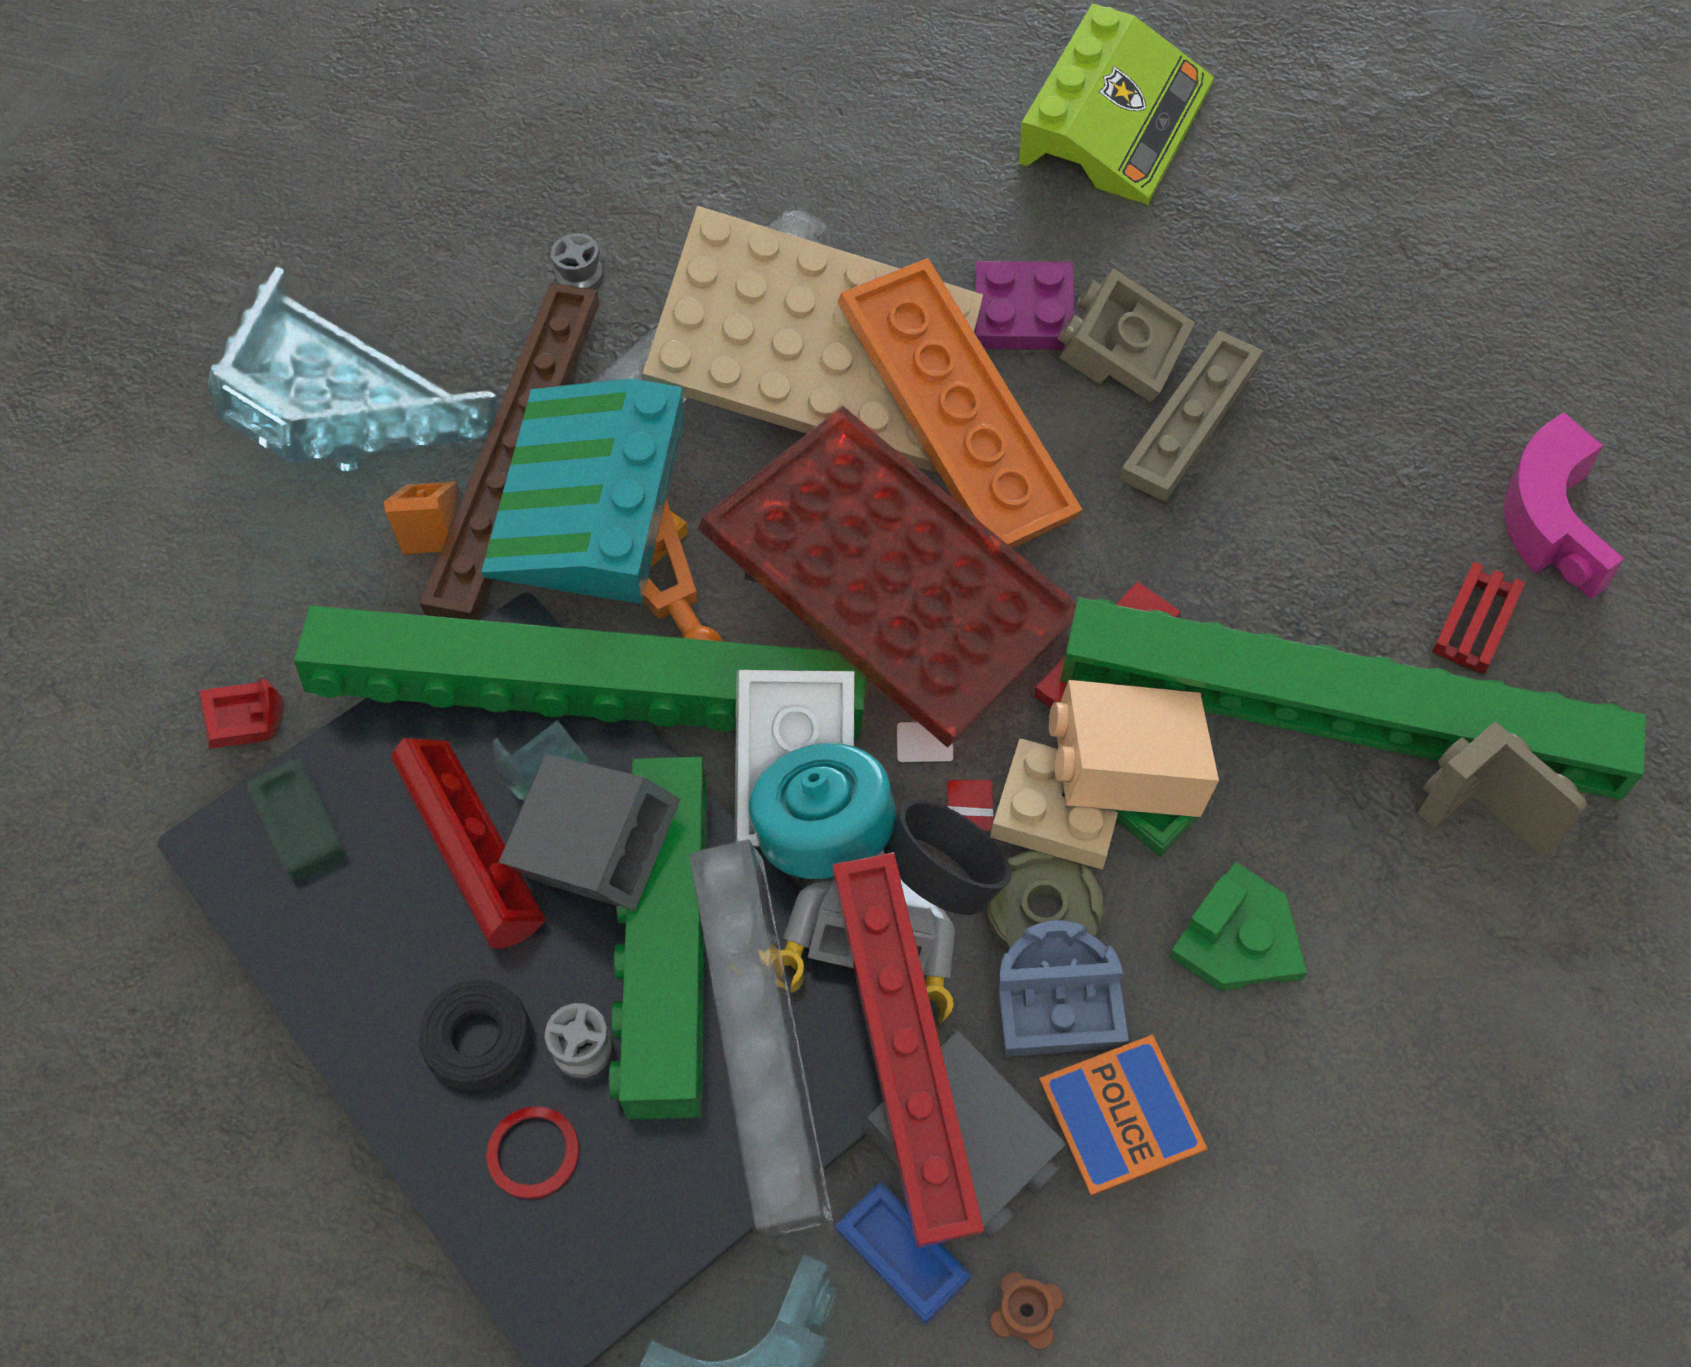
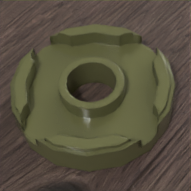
[986,850,1104,951]

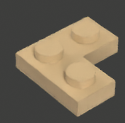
[990,738,1118,870]

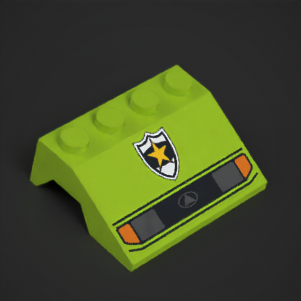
[1019,3,1214,205]

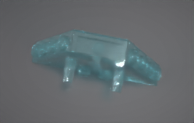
[208,266,497,471]

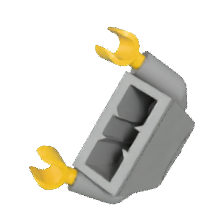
[768,851,955,1025]

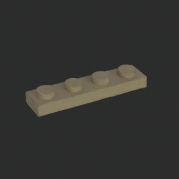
[1120,330,1263,502]

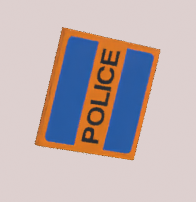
[1039,1034,1208,1196]

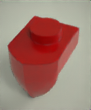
[199,678,285,749]

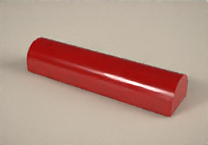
[391,738,546,949]

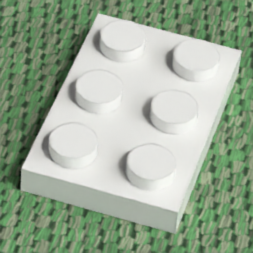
[735,670,854,846]

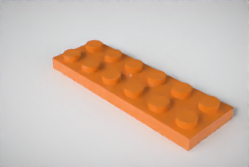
[837,258,1083,558]

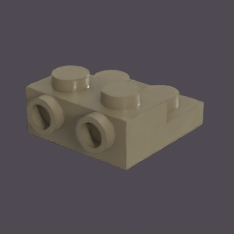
[1058,268,1195,402]

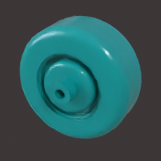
[749,743,896,879]

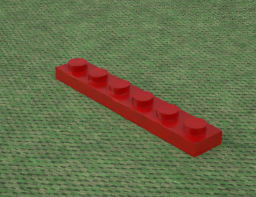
[832,853,984,1248]

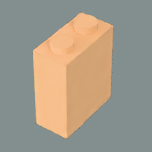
[1049,680,1219,817]

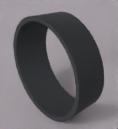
[884,799,1012,915]

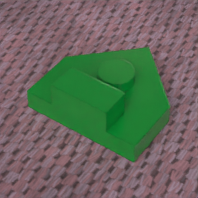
[1169,862,1307,991]

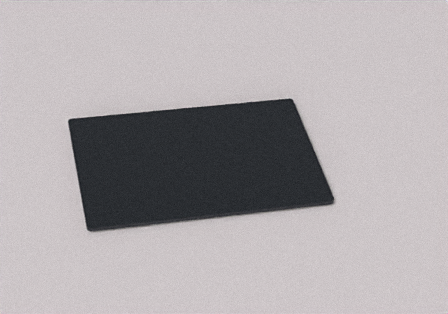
[158,593,884,1367]

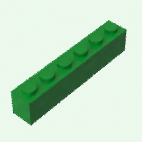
[609,757,708,1120]

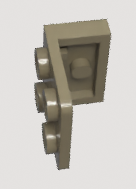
[1417,721,1587,856]

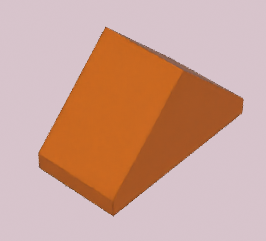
[384,481,458,554]

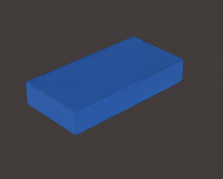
[835,1181,972,1326]

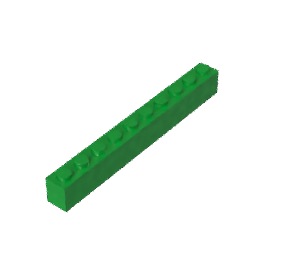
[1060,597,1646,800]
[294,606,867,740]

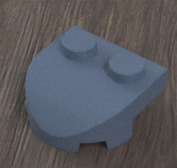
[998,920,1129,1057]

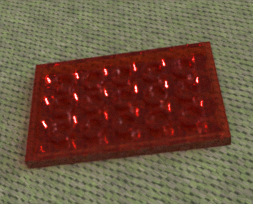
[698,406,1076,748]

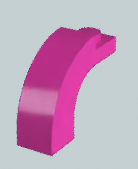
[1504,412,1624,599]

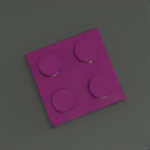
[975,261,1074,350]

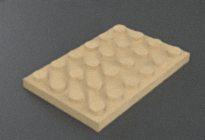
[641,206,983,473]

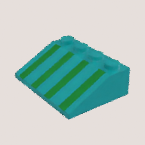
[481,378,685,604]

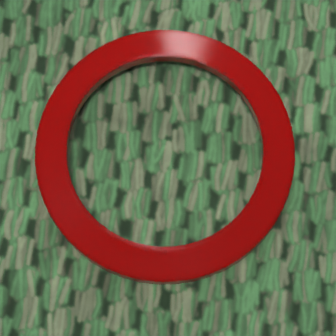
[486,1106,579,1199]

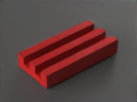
[1432,562,1526,674]

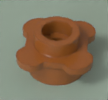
[990,1272,1064,1350]

